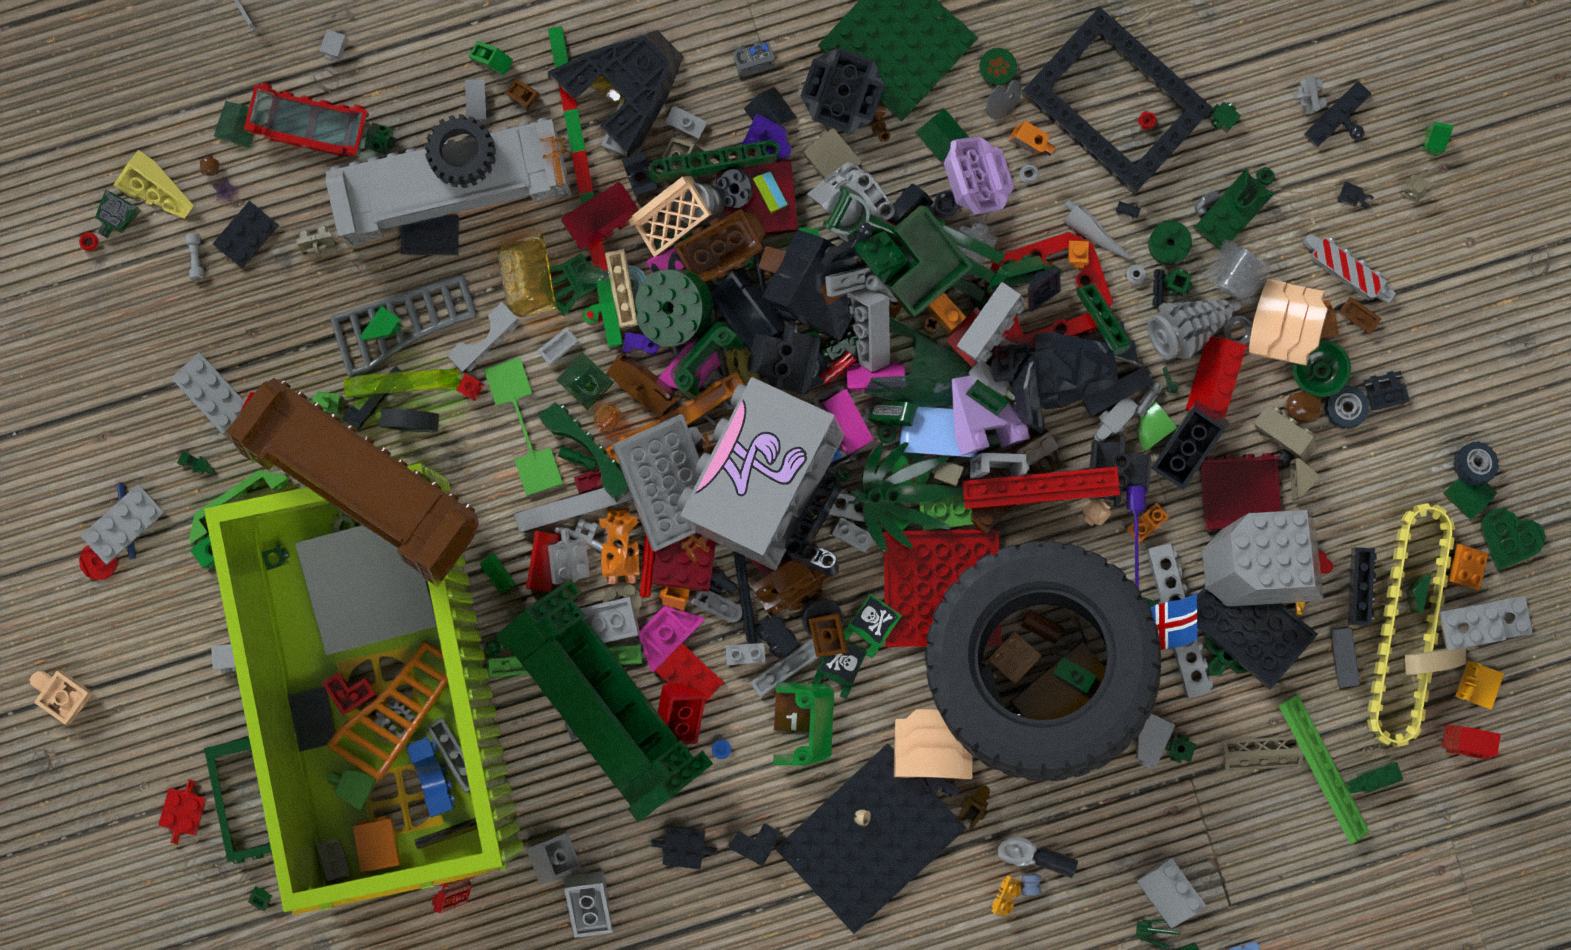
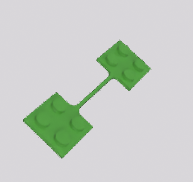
[484,357,563,496]

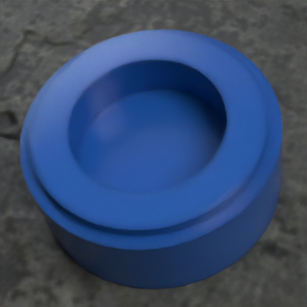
[712,740,731,759]

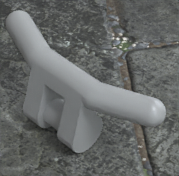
[555,517,602,552]

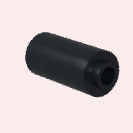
[1033,846,1078,878]

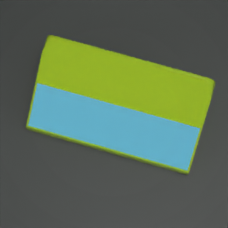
[753,171,788,214]

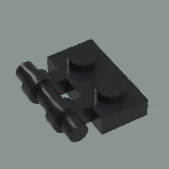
[1363,371,1410,412]

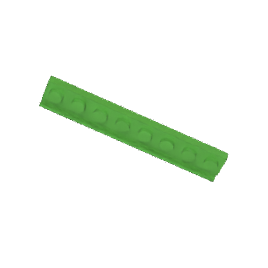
[1278,694,1370,844]

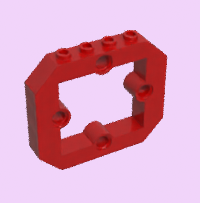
[983,232,1113,352]

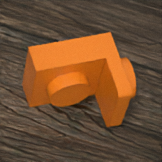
[1068,241,1089,268]

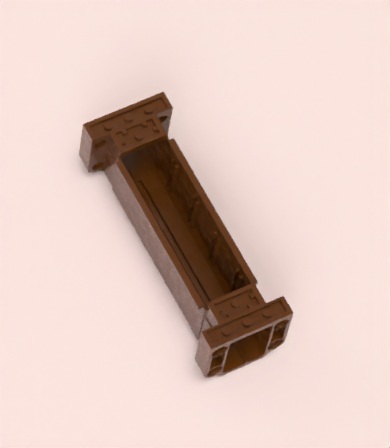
[226,378,479,587]

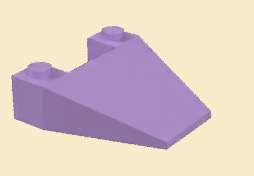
[952,376,1030,456]

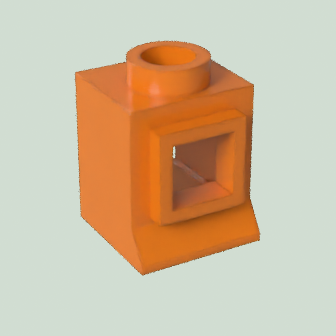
[659,586,690,611]

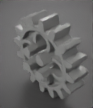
[373,702,415,745]

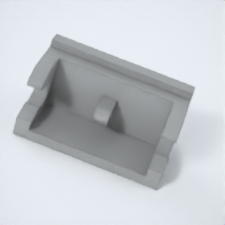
[316,838,351,883]

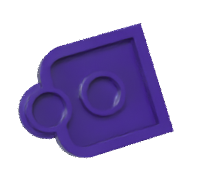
[742,113,791,158]

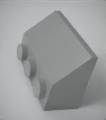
[1137,858,1206,928]

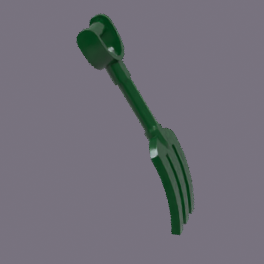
[823,186,1006,301]

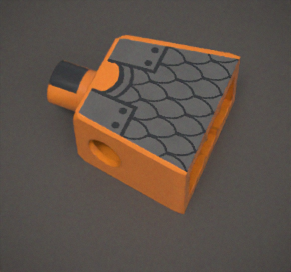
[1008,121,1056,156]

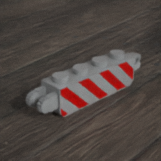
[1303,234,1396,303]

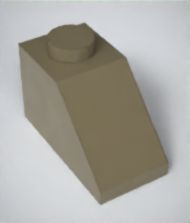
[931,461,963,488]

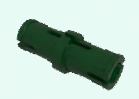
[557,446,597,471]

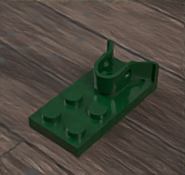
[1194,168,1275,251]

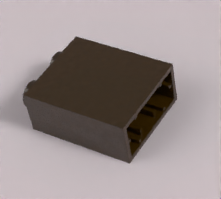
[1009,642,1106,720]

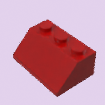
[526,531,562,593]
[657,684,706,745]

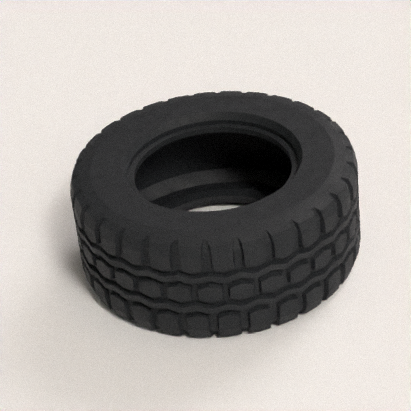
[925,541,1161,782]

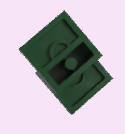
[854,231,911,284]

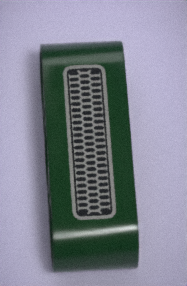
[868,401,918,426]

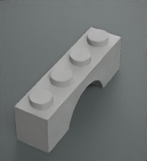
[447,302,519,373]

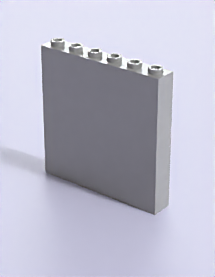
[295,525,437,655]

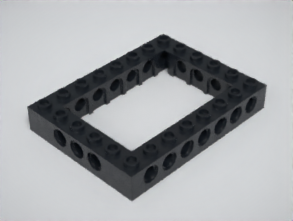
[1021,6,1213,195]

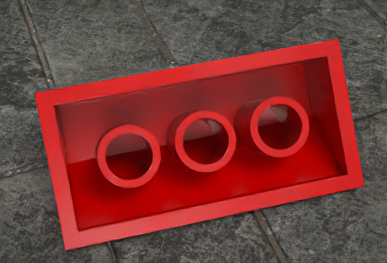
[1185,337,1247,418]

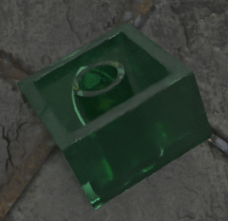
[556,352,614,410]

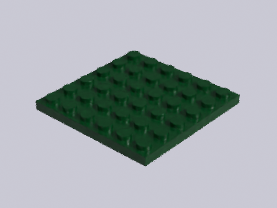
[818,0,979,122]

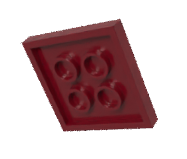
[652,533,716,592]

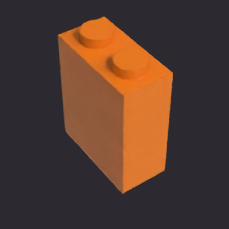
[925,292,966,335]
[353,815,401,872]

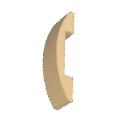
[1405,647,1467,675]

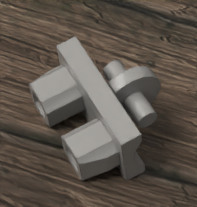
[1294,76,1327,115]

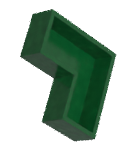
[886,206,973,317]

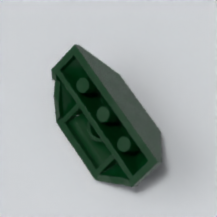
[986,254,1063,295]

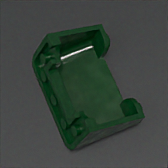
[670,321,747,401]

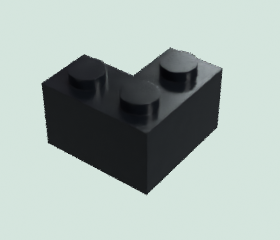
[729,822,781,867]

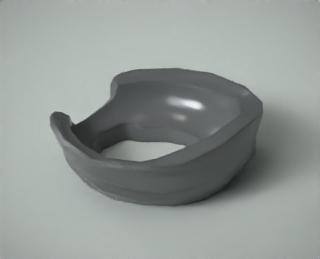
[1223,316,1253,345]

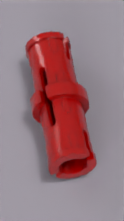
[819,351,856,385]

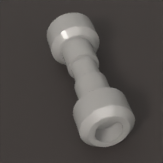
[185,233,205,280]
[865,274,897,302]

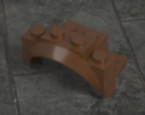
[747,541,835,616]

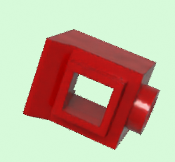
[456,374,484,401]

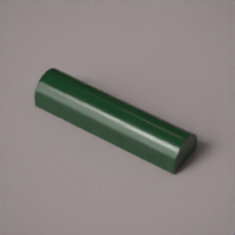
[1076,284,1132,355]

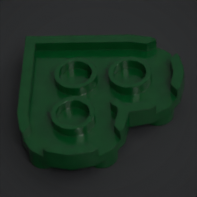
[1480,508,1546,571]

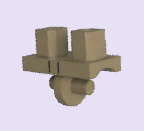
[296,225,335,258]

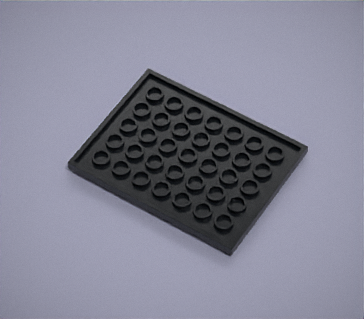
[775,743,967,934]

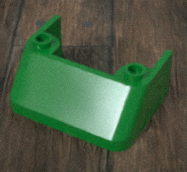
[773,682,834,766]

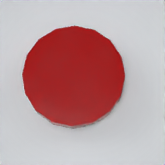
[79,545,119,580]

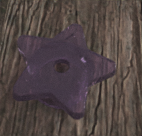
[213,178,238,202]

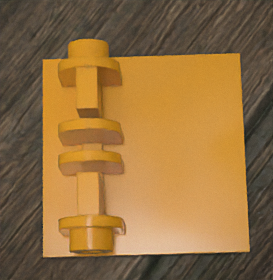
[1455,660,1504,710]
[991,875,1022,917]

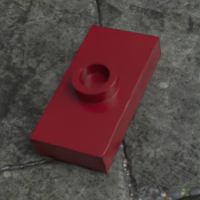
[574,469,603,495]

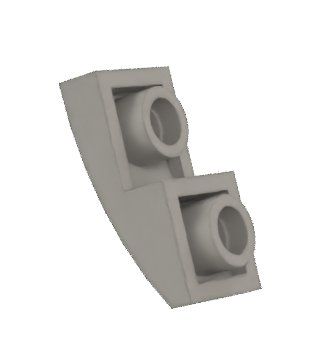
[465,79,486,120]

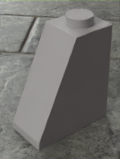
[1136,714,1175,769]

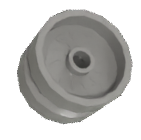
[675,182,724,226]

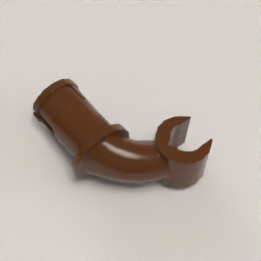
[872,103,891,142]

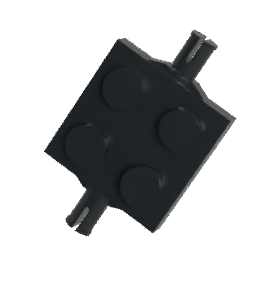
[651,825,717,870]

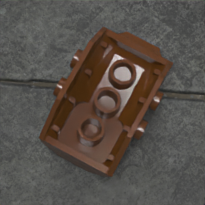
[674,209,766,282]

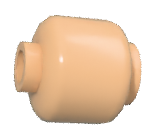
[1083,498,1112,526]

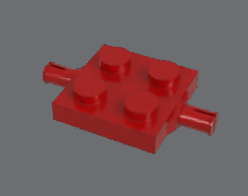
[158,779,207,845]

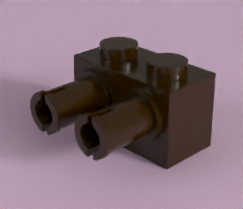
[1012,428,1063,474]

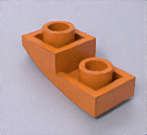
[1125,503,1169,543]

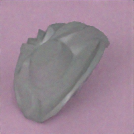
[998,837,1037,867]

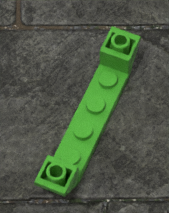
[189,470,290,544]

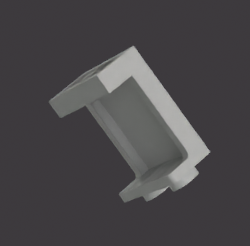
[970,453,1029,479]

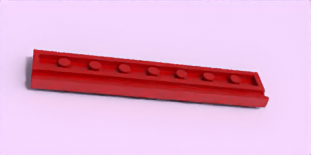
[963,467,1120,510]
[432,876,474,913]

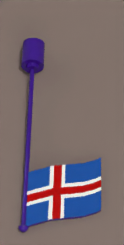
[1126,486,1198,650]

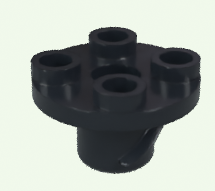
[717,169,753,208]

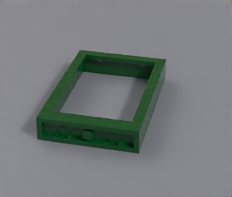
[204,738,273,864]

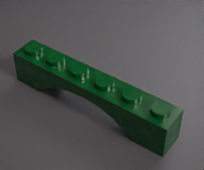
[538,402,630,503]

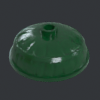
[1293,340,1351,397]

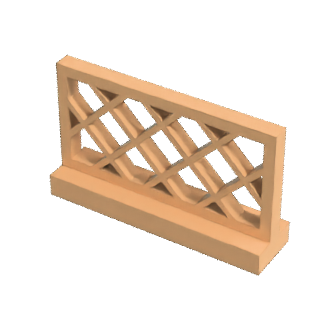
[628,176,712,257]

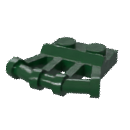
[537,253,597,317]

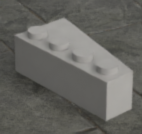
[847,287,890,372]

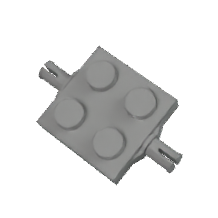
[548,528,590,584]

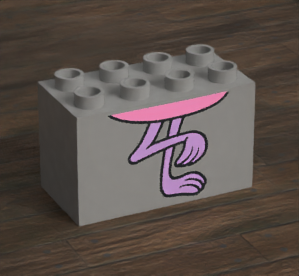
[677,377,845,571]

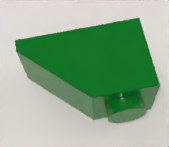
[468,41,513,76]
[1422,122,1454,156]
[359,306,403,342]

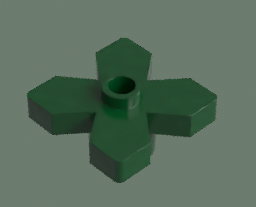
[1205,638,1248,676]

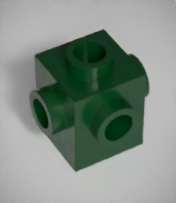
[364,122,396,155]
[1163,268,1193,297]
[1165,734,1197,763]

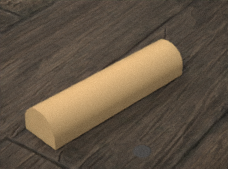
[605,249,638,328]

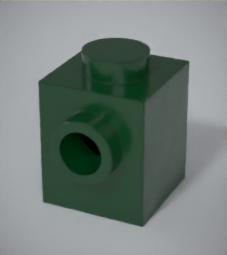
[1209,101,1241,133]

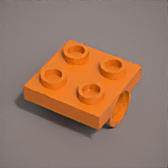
[1448,544,1488,591]

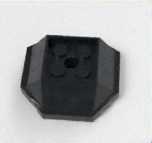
[800,48,885,133]

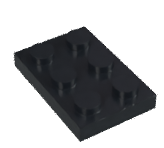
[213,200,279,269]
[401,217,460,256]
[288,687,339,752]

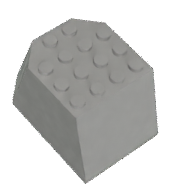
[1202,510,1324,606]

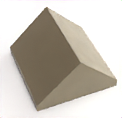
[1289,458,1320,499]

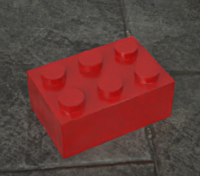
[655,643,724,703]

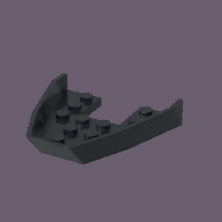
[548,30,684,158]

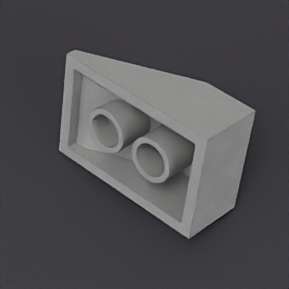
[564,871,613,938]

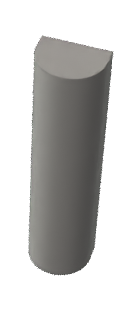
[425,717,470,794]

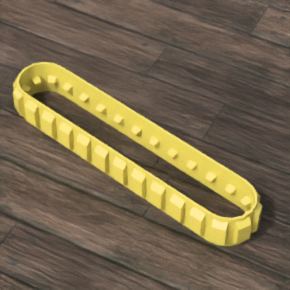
[1367,503,1455,747]

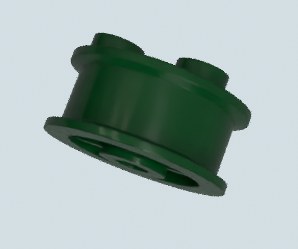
[1148,221,1192,265]

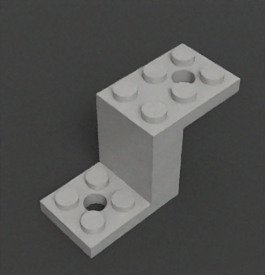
[1439,596,1533,650]

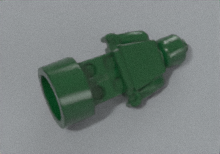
[177,450,215,475]

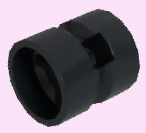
[934,190,959,219]

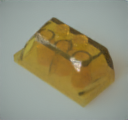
[497,234,556,318]

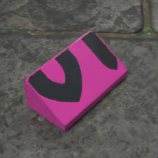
[646,246,685,274]

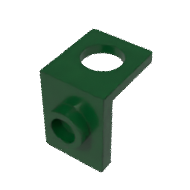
[262,544,290,570]

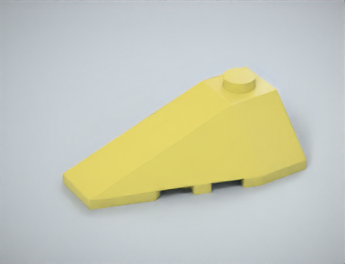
[114,150,194,219]

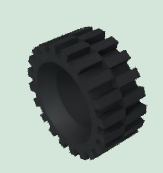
[425,114,496,188]

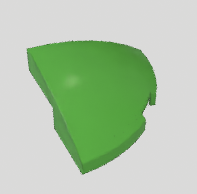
[1137,400,1177,451]

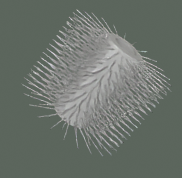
[1202,240,1273,305]

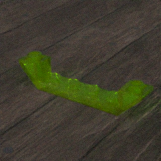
[343,369,460,398]

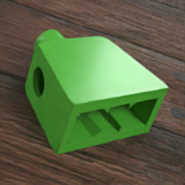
[328,769,377,811]

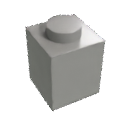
[320,29,348,61]

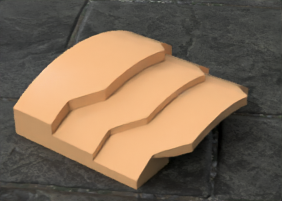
[1249,279,1328,366]
[894,709,973,780]

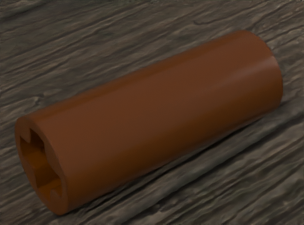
[923,317,939,335]

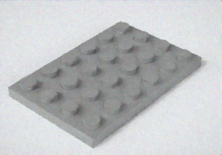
[613,414,700,551]

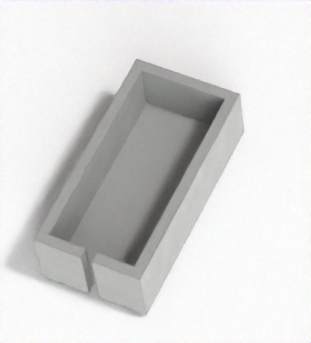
[957,282,1026,364]

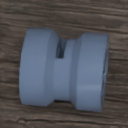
[1022,874,1042,895]

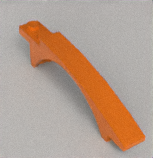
[605,372,744,464]

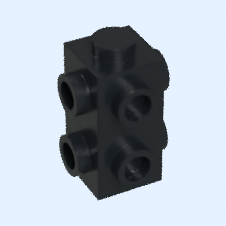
[756,614,799,659]

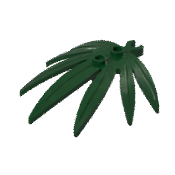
[848,442,964,552]

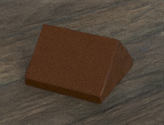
[808,612,848,657]

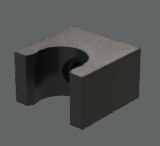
[622,152,659,202]

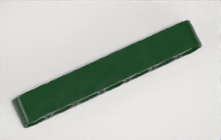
[649,140,780,182]

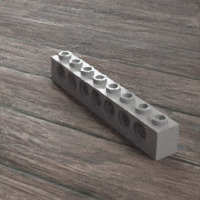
[1146,543,1213,698]

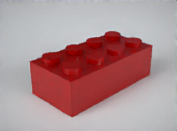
[1441,725,1501,760]

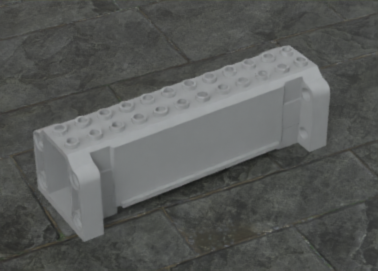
[326,117,572,247]

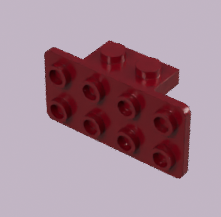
[561,182,639,250]

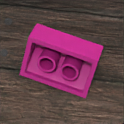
[846,361,906,392]
[821,389,874,456]

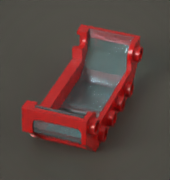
[244,83,369,158]

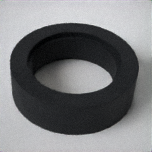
[380,409,439,432]

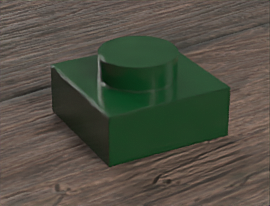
[248,886,273,912]

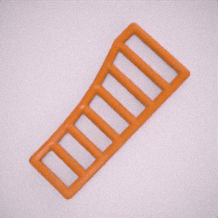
[327,641,449,780]

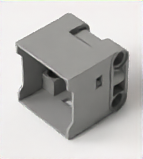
[807,162,895,242]

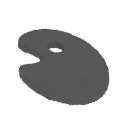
[986,80,1021,120]

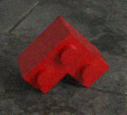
[322,672,378,716]

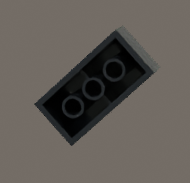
[1151,400,1229,490]

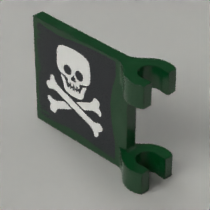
[811,642,867,699]

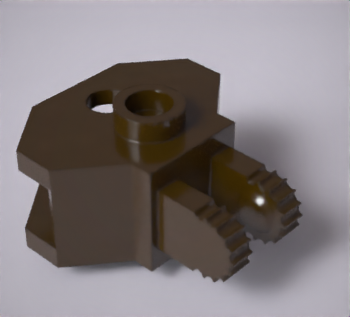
[955,785,990,830]

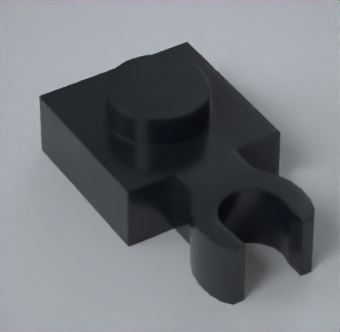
[1337,181,1374,208]

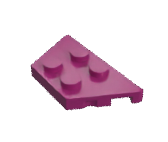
[659,341,721,390]
[639,606,705,672]

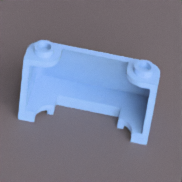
[900,402,977,457]

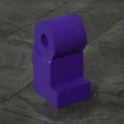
[622,332,659,355]

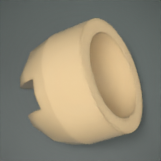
[854,810,871,826]

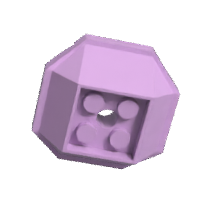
[944,137,1014,215]

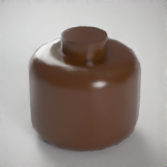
[200,156,219,176]

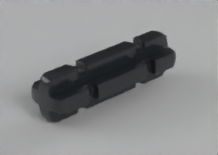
[1152,269,1165,307]

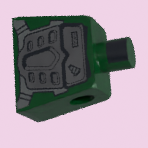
[95,189,141,239]

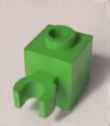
[312,391,343,415]

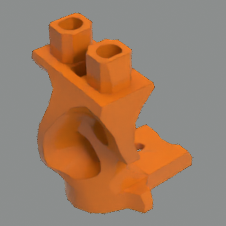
[599,508,640,584]

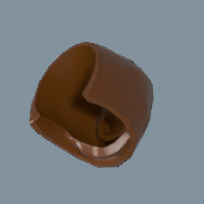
[1283,391,1321,424]

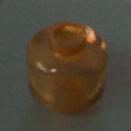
[593,403,621,432]

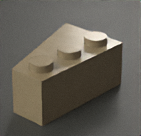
[1253,405,1317,463]

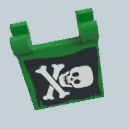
[844,594,902,658]

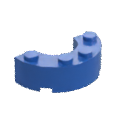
[406,737,457,818]

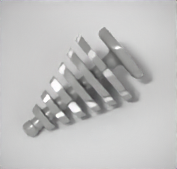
[1147,299,1241,359]

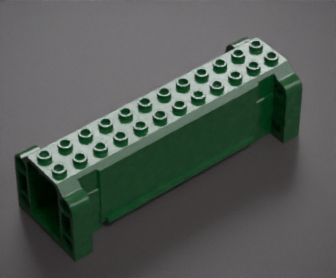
[495,579,713,822]

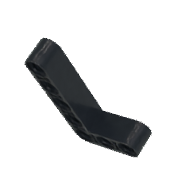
[785,472,842,576]

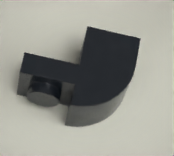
[926,777,960,797]

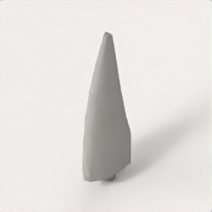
[1063,199,1132,259]

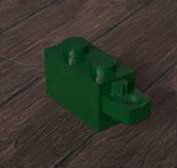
[1346,761,1404,794]

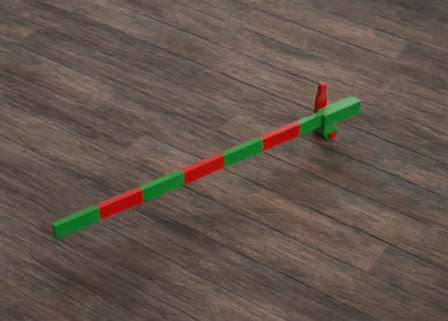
[548,26,623,348]

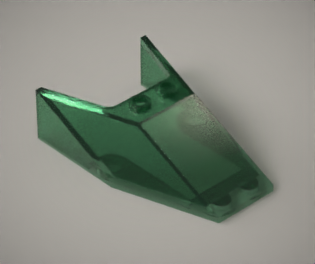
[864,316,973,407]

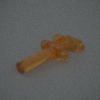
[540,136,567,186]
[681,535,710,562]

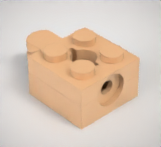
[30,671,93,725]

